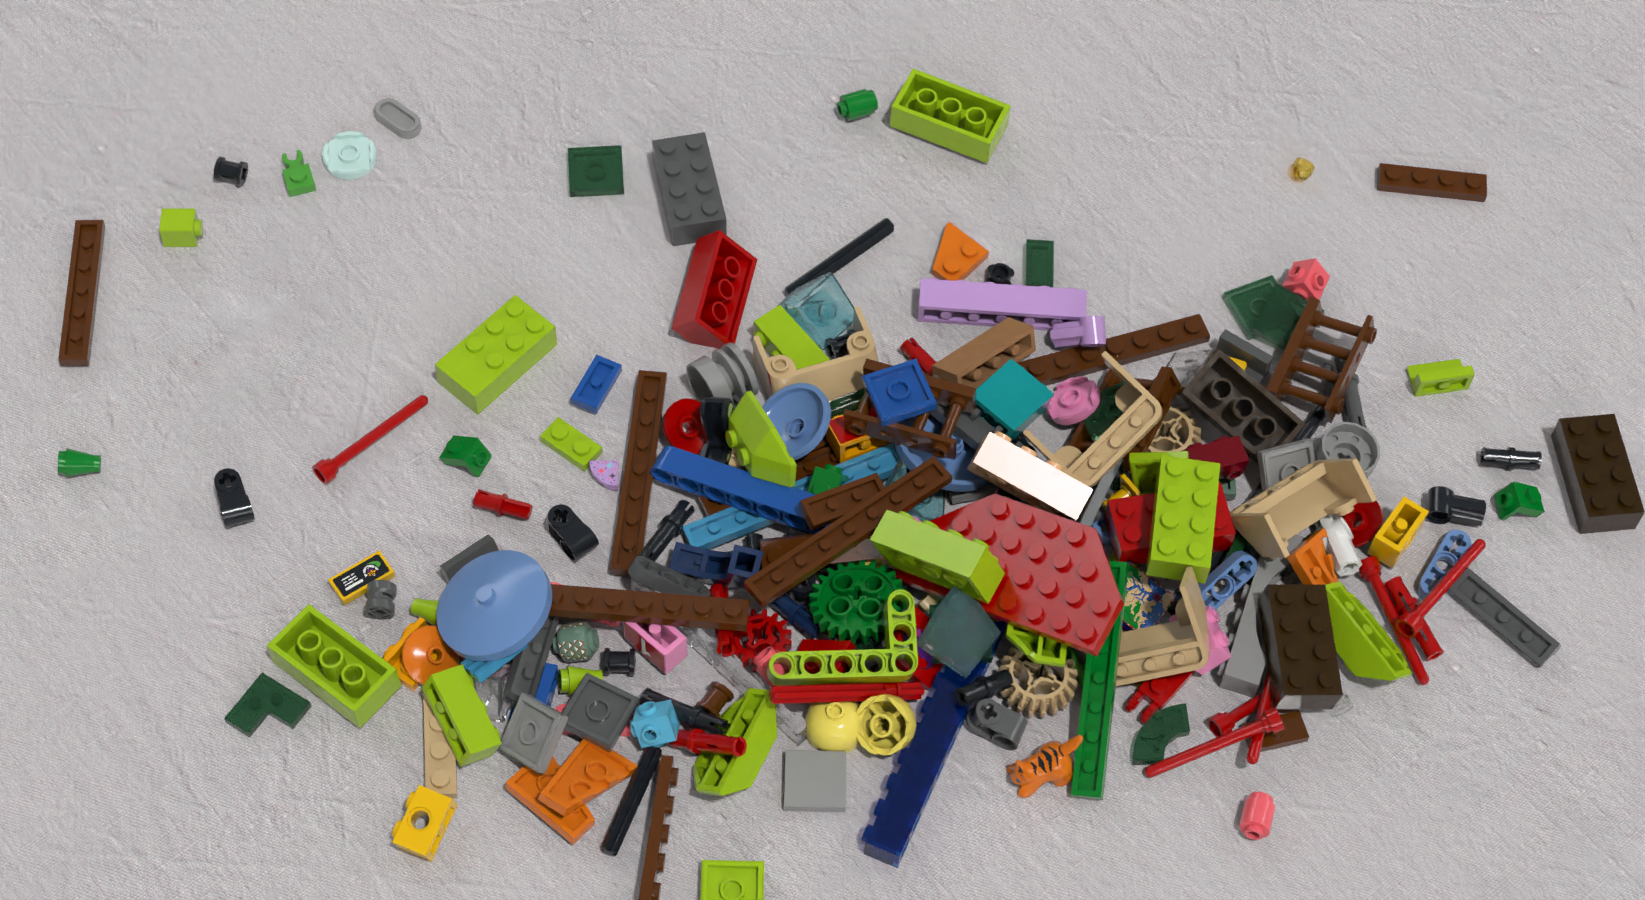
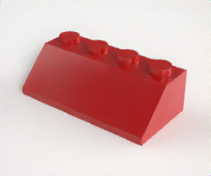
[671,230,757,349]

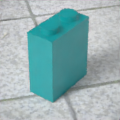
[975,359,1054,442]

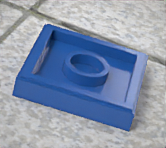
[862,359,937,427]

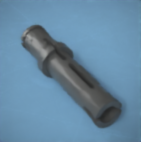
[1334,357,1367,428]

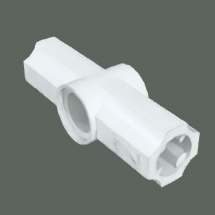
[1315,514,1362,577]

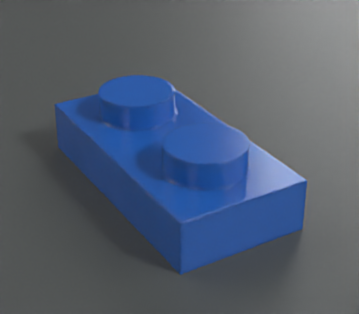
[571,354,622,414]

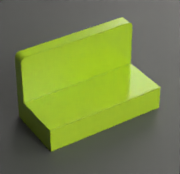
[1406,359,1475,397]

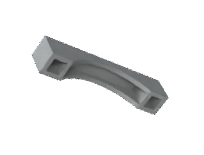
[1217,534,1303,698]

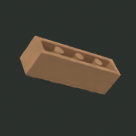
[932,317,1036,389]

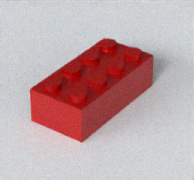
[1104,483,1236,565]

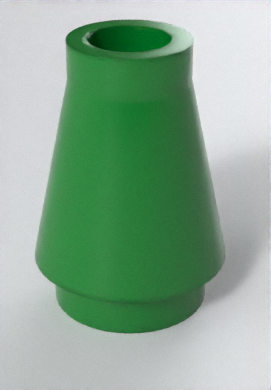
[58,448,101,477]

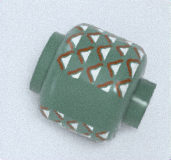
[553,621,599,663]

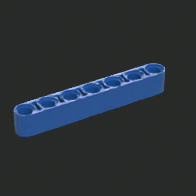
[650,446,831,534]

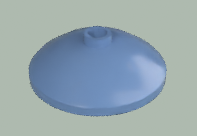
[762,383,831,461]

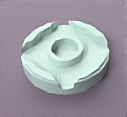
[322,131,377,180]

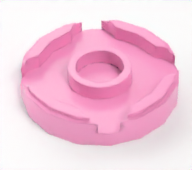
[1046,376,1101,425]

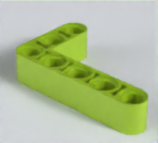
[766,589,918,685]

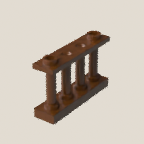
[1266,297,1377,423]
[843,359,976,460]
[1068,366,1181,472]

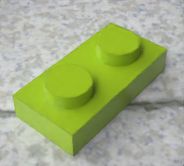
[540,417,603,472]

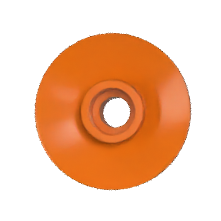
[402,626,459,685]

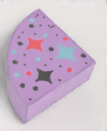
[589,461,619,490]

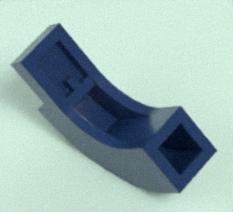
[669,542,764,588]

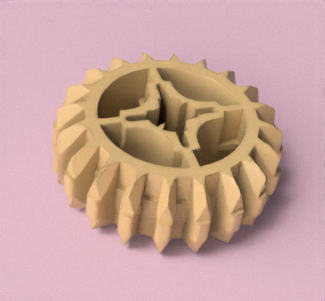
[1147,404,1202,452]
[998,647,1078,719]

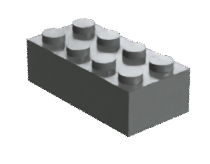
[652,132,727,246]

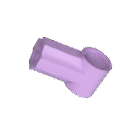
[1050,316,1106,348]

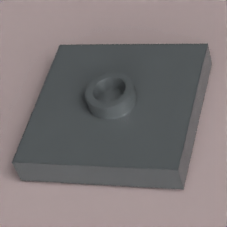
[562,673,640,752]

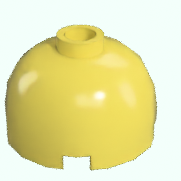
[856,694,917,756]
[804,701,862,753]

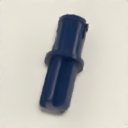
[770,593,821,638]

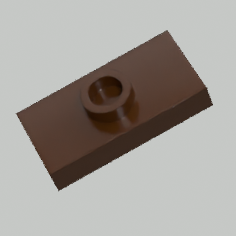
[1241,710,1309,752]

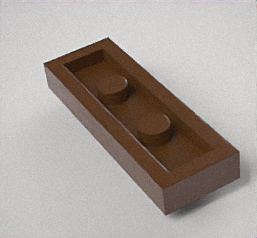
[798,473,885,530]

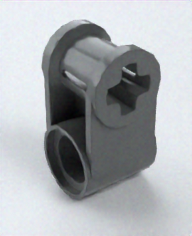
[966,698,1028,750]

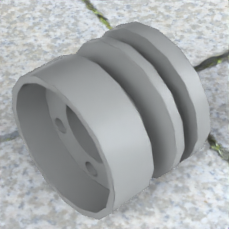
[686,342,759,403]
[1314,422,1380,479]

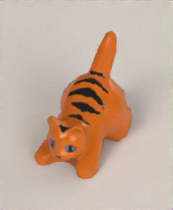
[1006,735,1083,798]

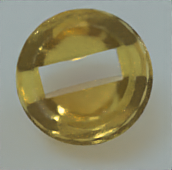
[1291,158,1315,181]

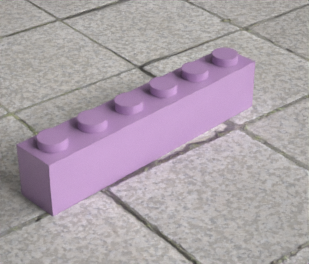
[917,278,1087,331]

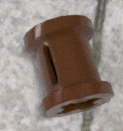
[695,681,734,718]

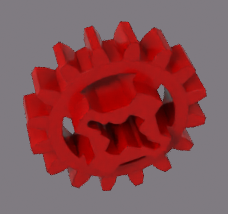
[732,609,792,672]

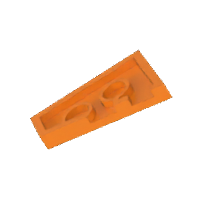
[538,739,638,816]
[505,756,595,845]

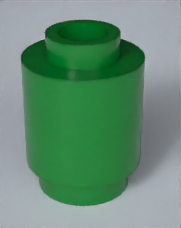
[837,89,878,121]

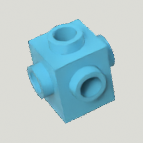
[630,699,680,748]

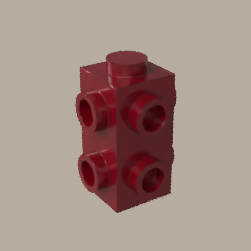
[1185,436,1249,480]

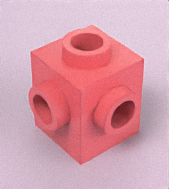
[1282,258,1330,304]

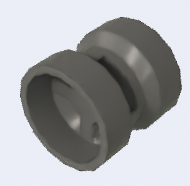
[364,580,397,620]

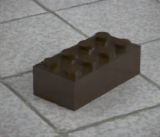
[1176,349,1306,464]
[1551,414,1645,534]
[1258,584,1343,709]

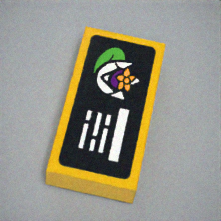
[328,550,395,606]

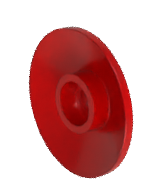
[663,398,705,454]
[1341,501,1383,547]

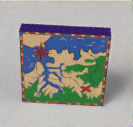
[1122,561,1176,631]

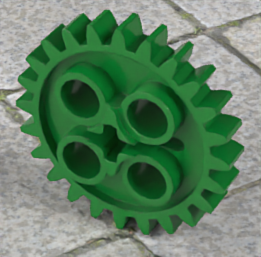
[809,560,906,644]

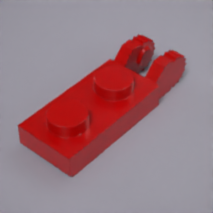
[1125,670,1196,724]

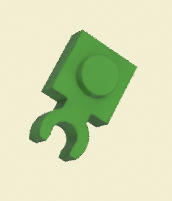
[282,150,316,197]

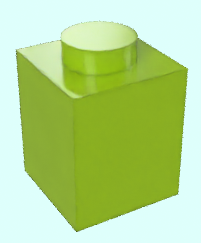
[159,208,203,247]

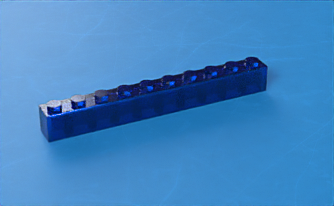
[861,608,1008,868]

